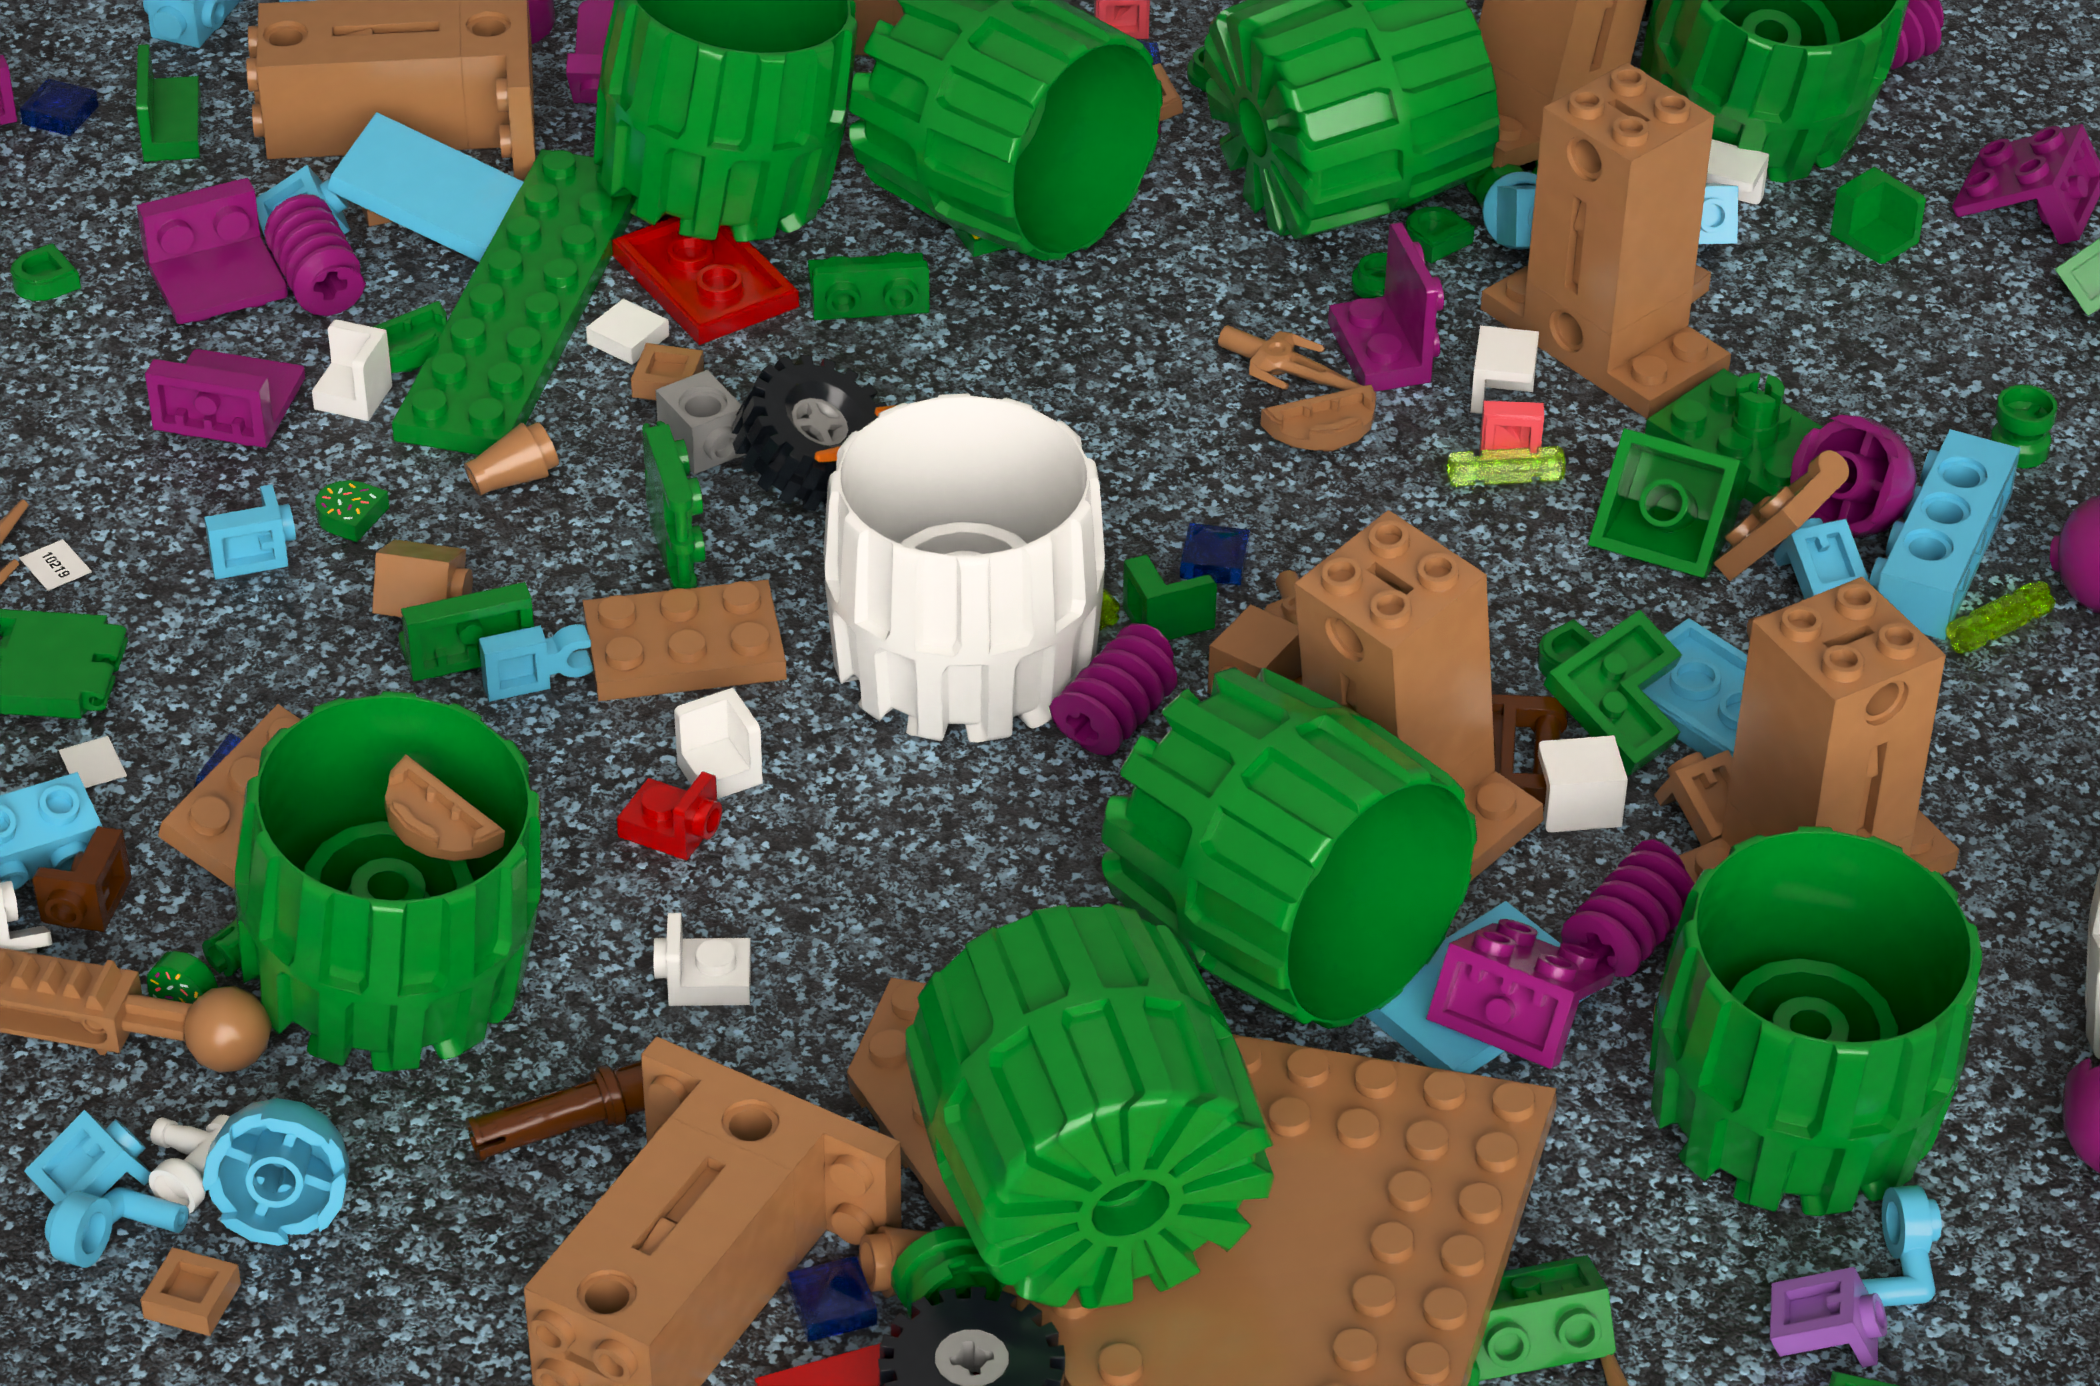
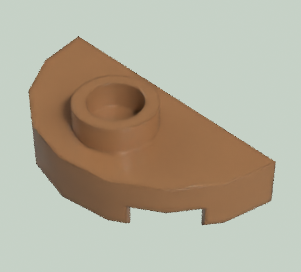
[1261,385,1376,451]
[384,754,505,861]

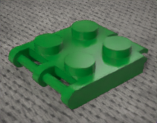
[642,421,706,589]
[0,609,128,719]

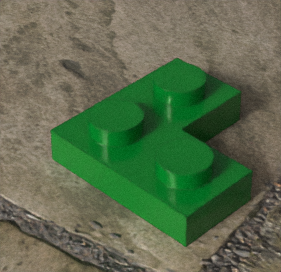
[1543,610,1682,776]

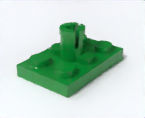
[1645,368,1823,505]

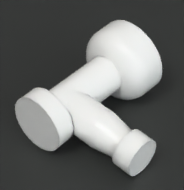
[149,1115,230,1214]

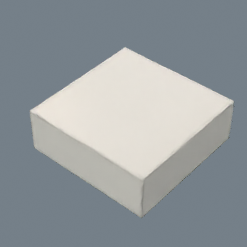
[586,299,669,365]

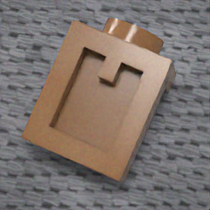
[1654,750,1733,845]

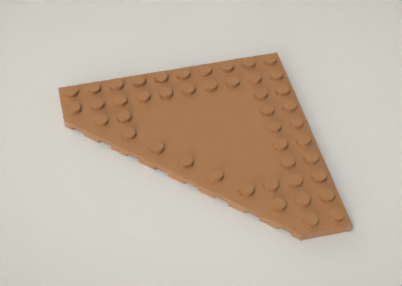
[847,977,1556,1386]

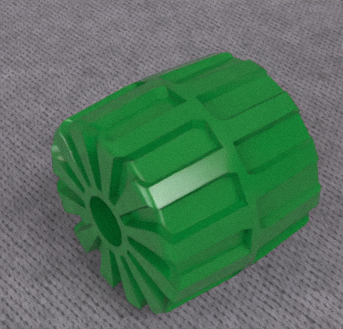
[594,0,857,242]
[848,0,1163,261]
[1203,0,1500,239]
[1640,0,1909,183]
[1101,667,1477,1029]
[235,691,541,1072]
[1649,826,1982,1216]
[905,903,1274,1309]

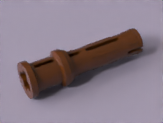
[466,1060,645,1162]

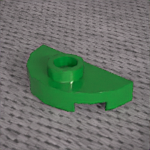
[373,301,447,373]

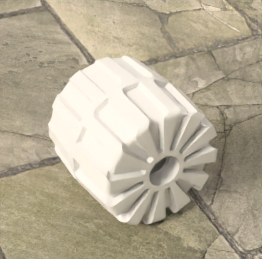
[823,393,1105,742]

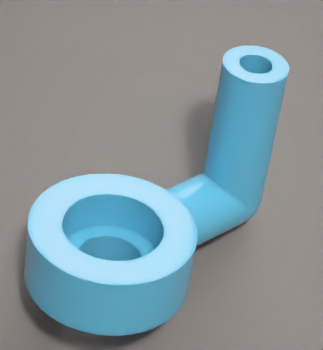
[1861,1185,1942,1307]
[45,1187,189,1268]

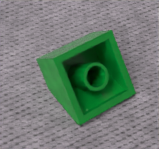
[1588,428,1751,580]

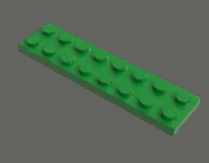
[392,149,636,455]

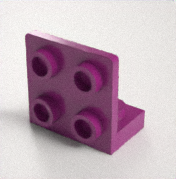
[1952,124,2100,245]
[136,177,288,324]
[1328,222,1444,392]
[145,349,305,448]
[1426,919,1616,1069]

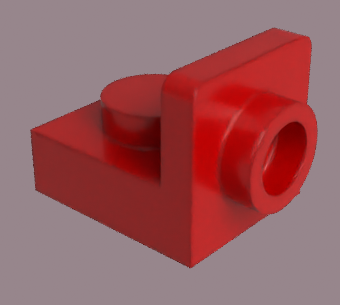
[617,771,722,861]

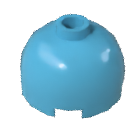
[202,1098,349,1246]

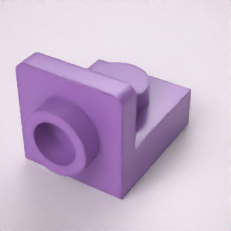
[1770,1267,1887,1368]

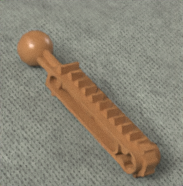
[0,948,272,1073]

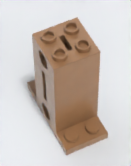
[246,0,536,180]
[1478,0,1647,168]
[1480,63,1731,419]
[1294,510,1544,882]
[1679,577,1959,883]
[524,1036,902,1386]

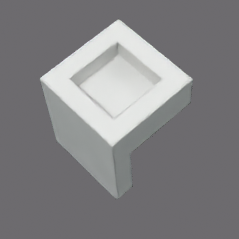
[1706,139,1769,205]
[312,319,392,421]
[1470,325,1539,414]
[674,688,763,799]
[1538,735,1628,832]

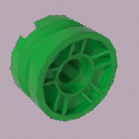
[891,1226,1006,1318]

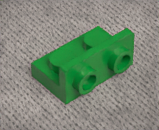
[808,252,930,321]
[398,582,534,682]
[1476,1255,1616,1381]

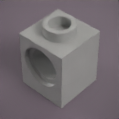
[656,370,746,475]

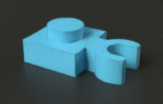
[479,624,593,702]

